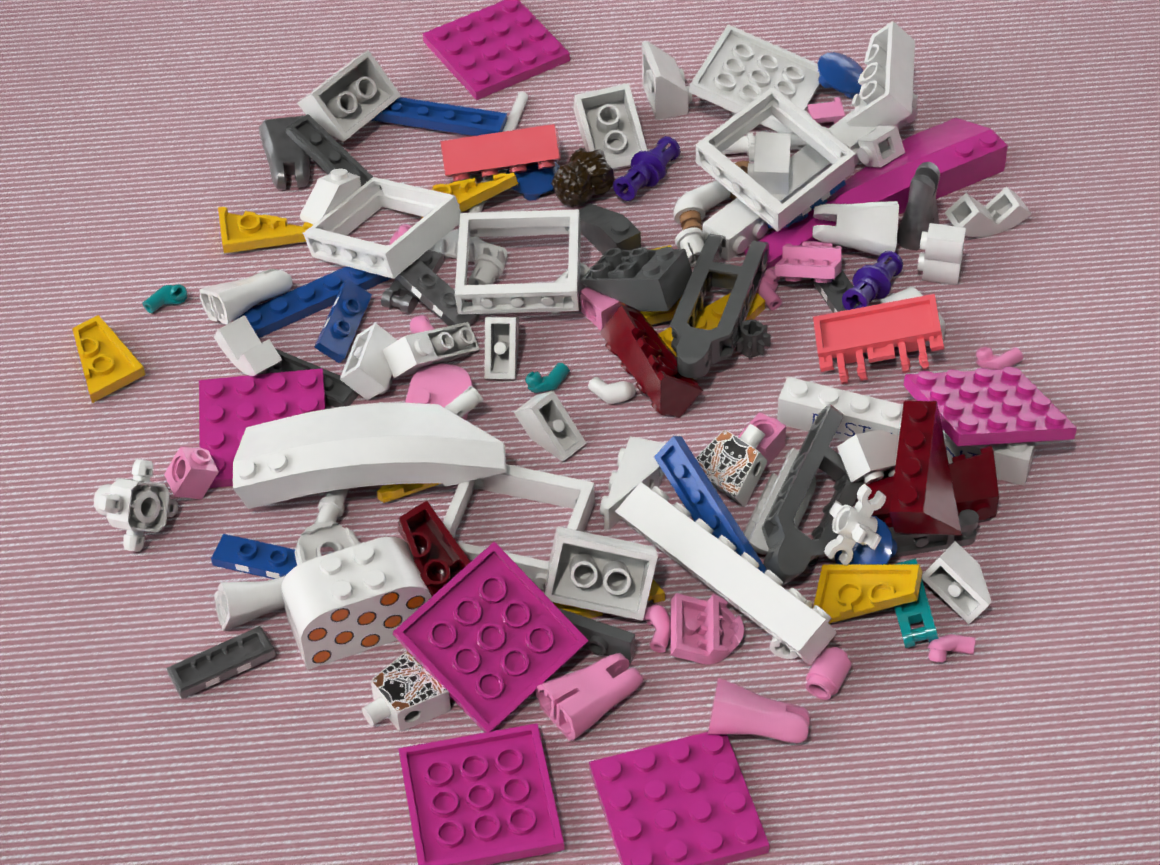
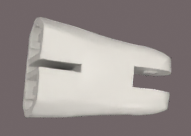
[812,201,899,258]
[199,269,292,324]
[214,576,286,631]

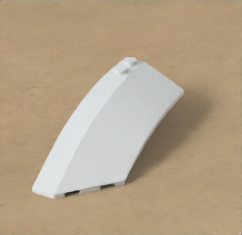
[233,403,507,509]

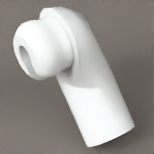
[588,377,636,404]

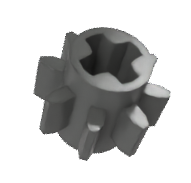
[736,320,771,357]

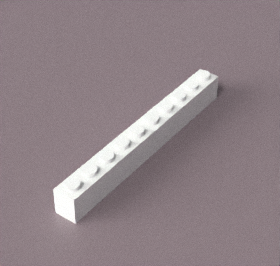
[702,94,918,261]

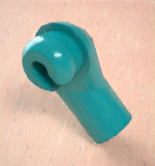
[142,284,187,314]
[525,363,570,393]

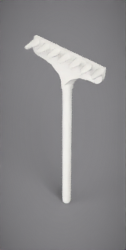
[429,92,528,267]

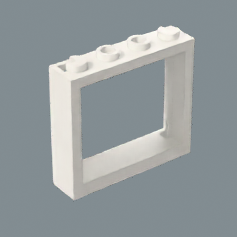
[696,86,856,232]
[303,177,461,279]
[455,209,581,314]
[443,464,595,590]

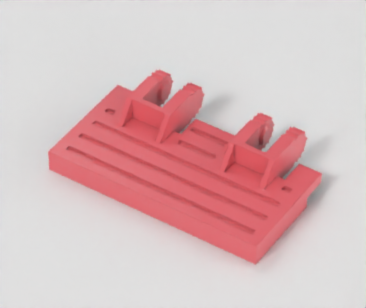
[813,294,944,384]

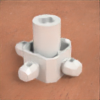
[94,459,178,552]

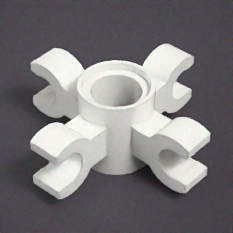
[824,484,886,565]

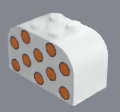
[281,537,431,670]

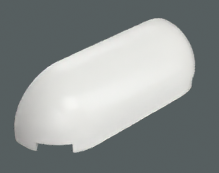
[743,448,816,554]

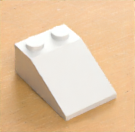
[573,83,648,170]

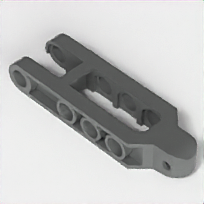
[670,233,769,378]
[761,404,865,584]

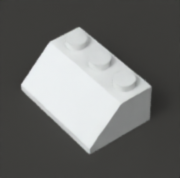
[297,50,401,142]
[544,526,658,621]

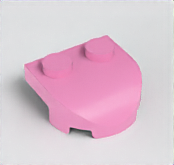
[775,241,842,283]
[405,364,474,420]
[671,593,744,665]

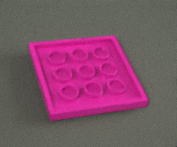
[423,0,570,101]
[903,367,1077,446]
[199,368,326,488]
[393,541,588,733]
[398,723,564,865]
[589,732,770,865]

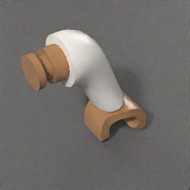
[674,161,750,231]

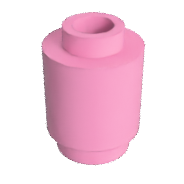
[806,647,852,700]

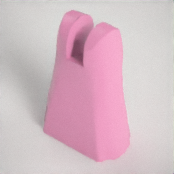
[536,653,643,741]
[708,678,810,743]

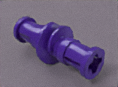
[613,136,681,201]
[842,251,903,310]

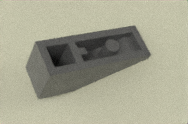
[579,204,641,255]

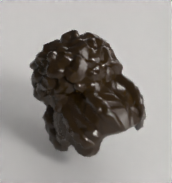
[551,148,615,207]

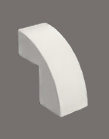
[944,186,1031,237]
[214,315,282,376]

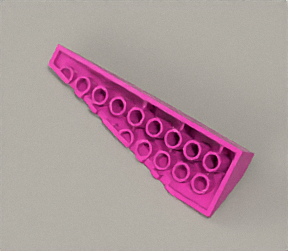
[744,118,1008,270]

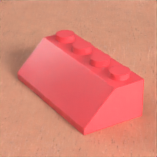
[440,124,561,182]

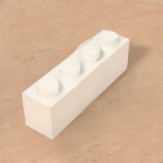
[846,21,915,127]

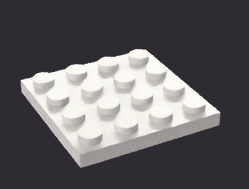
[688,24,820,134]

